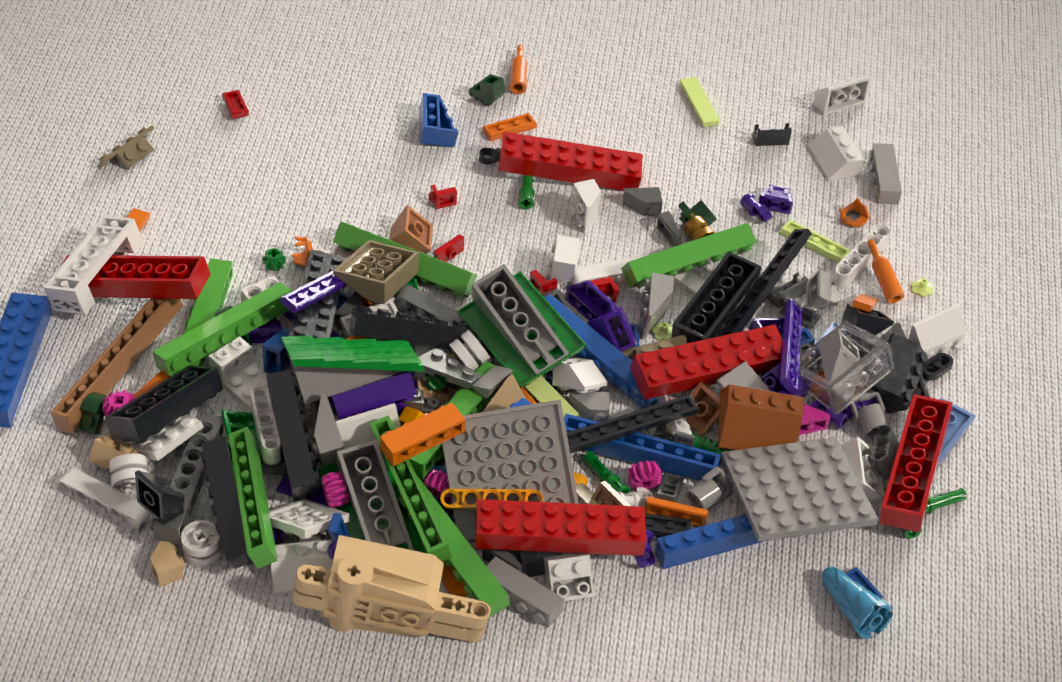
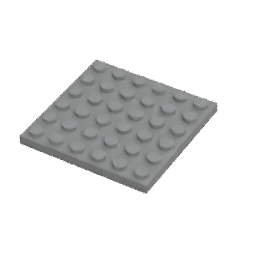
[442,399,579,541]
[721,437,878,542]

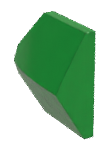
[221,410,255,437]

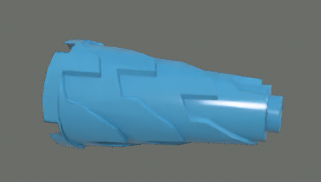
[822,567,893,639]

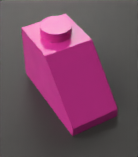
[799,403,831,435]

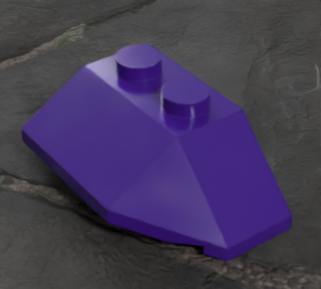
[566,280,618,321]

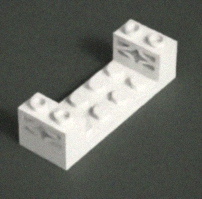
[43,215,143,315]
[209,336,317,430]

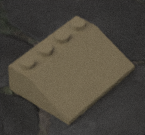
[333,240,419,304]

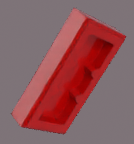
[222,90,249,119]
[433,234,465,262]

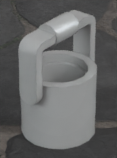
[849,392,888,436]
[686,467,731,510]

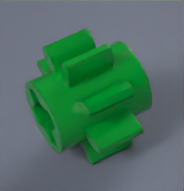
[262,248,286,271]
[424,373,448,391]

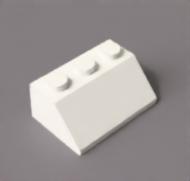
[813,75,872,116]
[808,126,864,181]
[908,305,967,360]
[336,403,401,449]
[841,436,885,504]
[270,539,333,595]

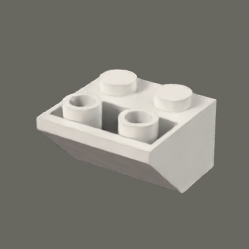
[570,179,601,234]
[546,235,580,285]
[553,357,607,393]
[543,553,594,601]

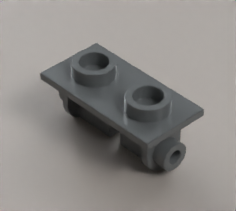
[779,297,821,328]

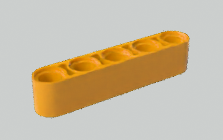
[440,489,543,510]

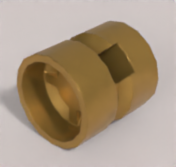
[683,216,715,241]

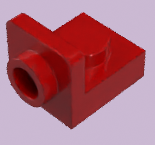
[428,185,457,209]
[529,270,558,294]
[591,277,619,302]

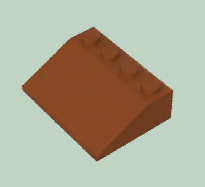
[718,384,803,451]

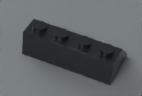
[870,333,928,413]

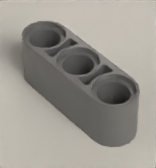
[871,426,899,476]

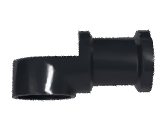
[479,147,500,164]

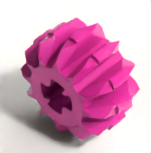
[102,390,135,416]
[627,460,662,491]
[423,470,451,502]
[321,471,349,508]

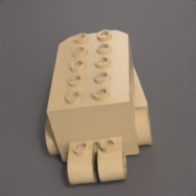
[292,535,491,642]

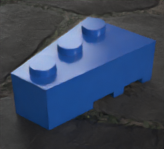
[419,93,458,147]

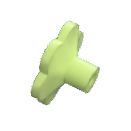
[911,278,934,297]
[652,322,672,340]

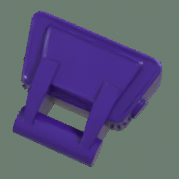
[758,184,793,214]
[249,317,282,343]

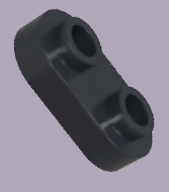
[922,353,954,381]

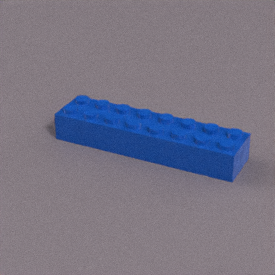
[0,292,52,428]

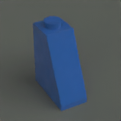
[262,328,291,374]

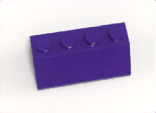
[332,371,417,419]

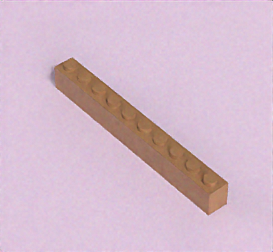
[50,298,183,434]

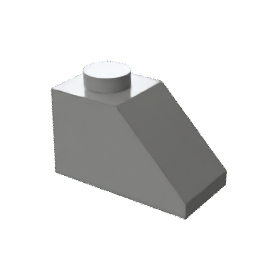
[569,391,609,422]

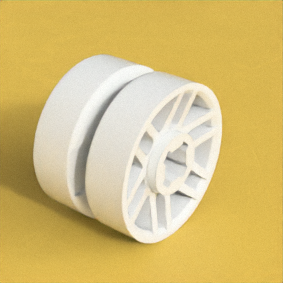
[449,330,490,370]
[109,454,149,492]
[181,520,221,567]

